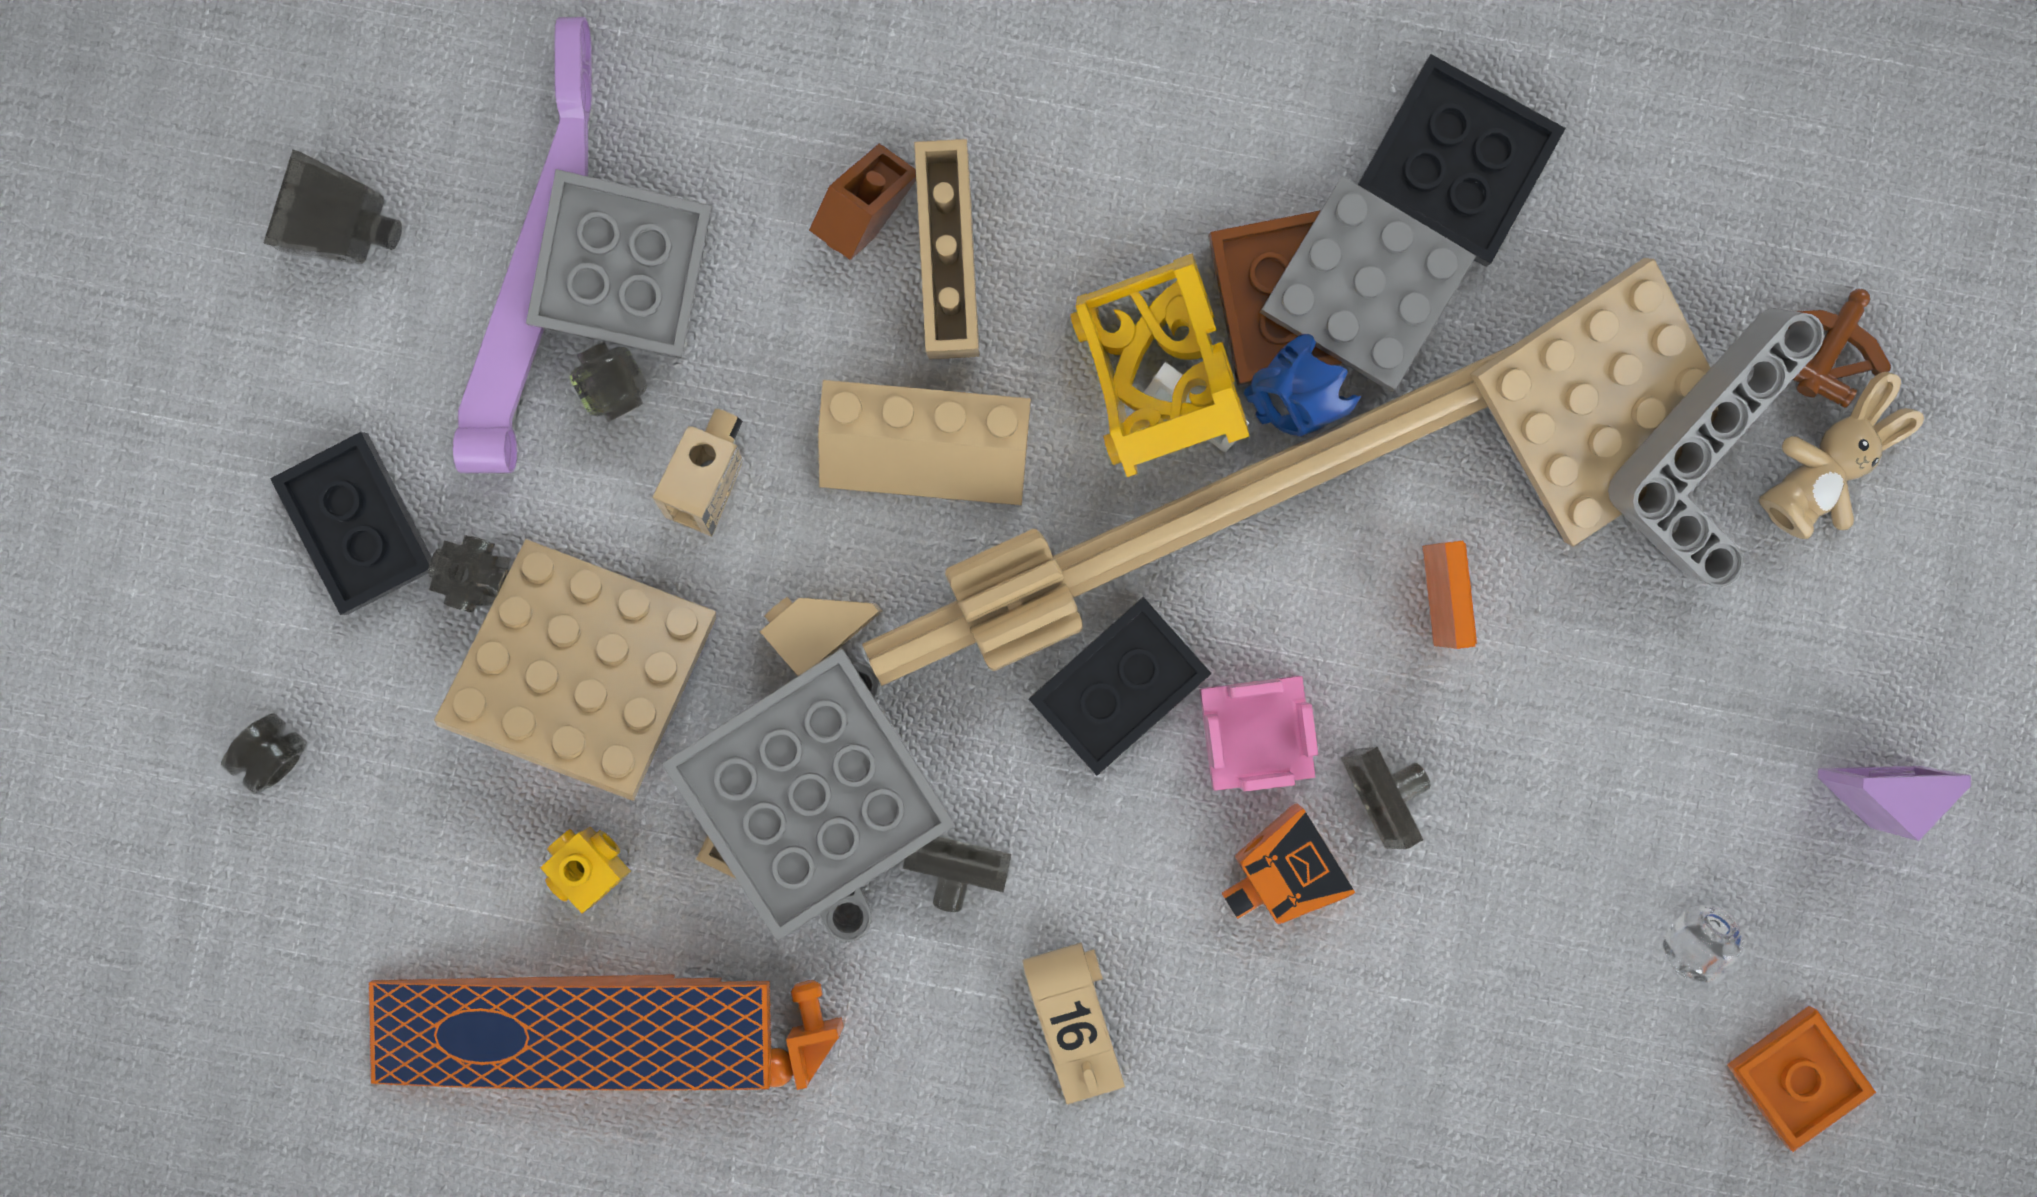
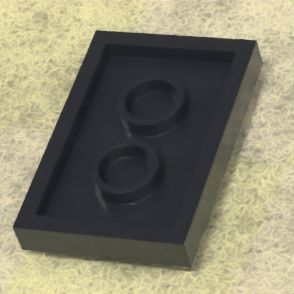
[270,432,438,615]
[1028,597,1212,776]

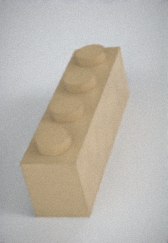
[914,139,980,360]

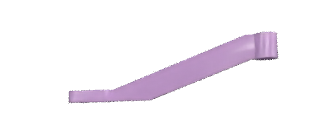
[453,17,592,473]

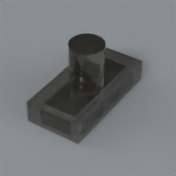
[1340,747,1431,849]
[902,837,1012,912]

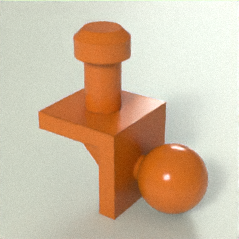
[771,980,844,1090]

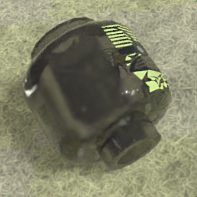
[570,341,647,422]

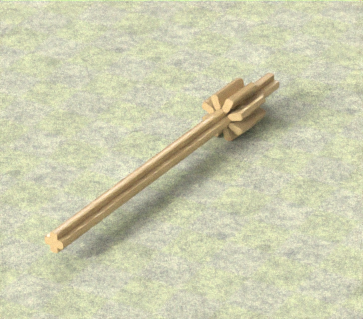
[862,343,1516,686]

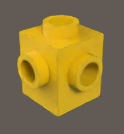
[540,826,631,914]

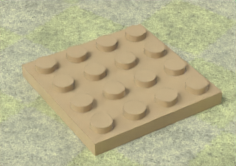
[1470,258,1718,547]
[434,539,716,801]

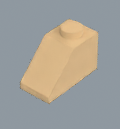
[760,597,883,676]

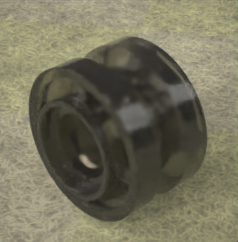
[221,713,307,794]

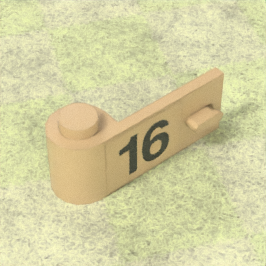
[1023,942,1125,1104]

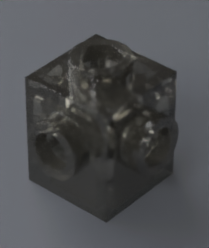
[428,534,511,612]

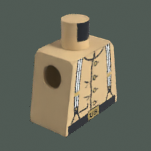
[652,409,743,537]

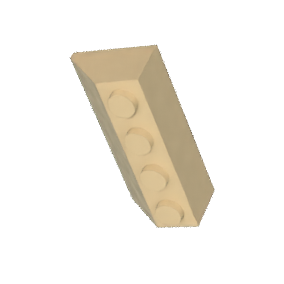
[818,380,1031,506]

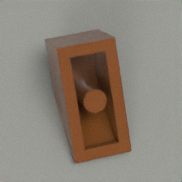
[809,143,916,260]

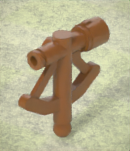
[1788,289,1891,408]

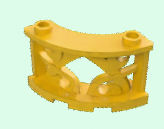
[1070,253,1249,477]

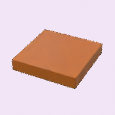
[1422,540,1477,649]
[1727,1006,1876,1152]

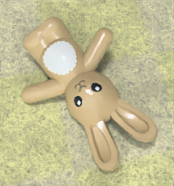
[1759,372,1924,539]

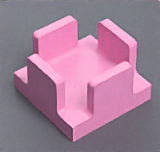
[1199,676,1318,791]

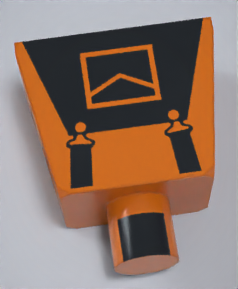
[1222,803,1355,924]

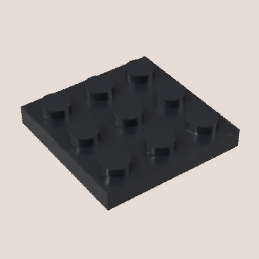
[1357,54,1566,267]

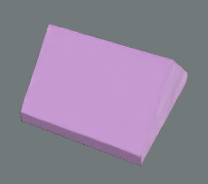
[1818,766,1971,841]

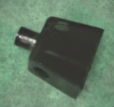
[263,149,402,264]

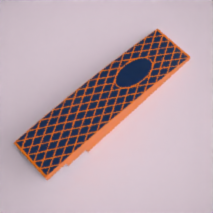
[369,974,772,1090]

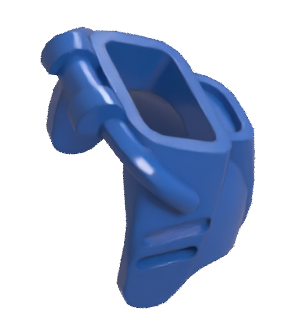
[1244,334,1361,437]

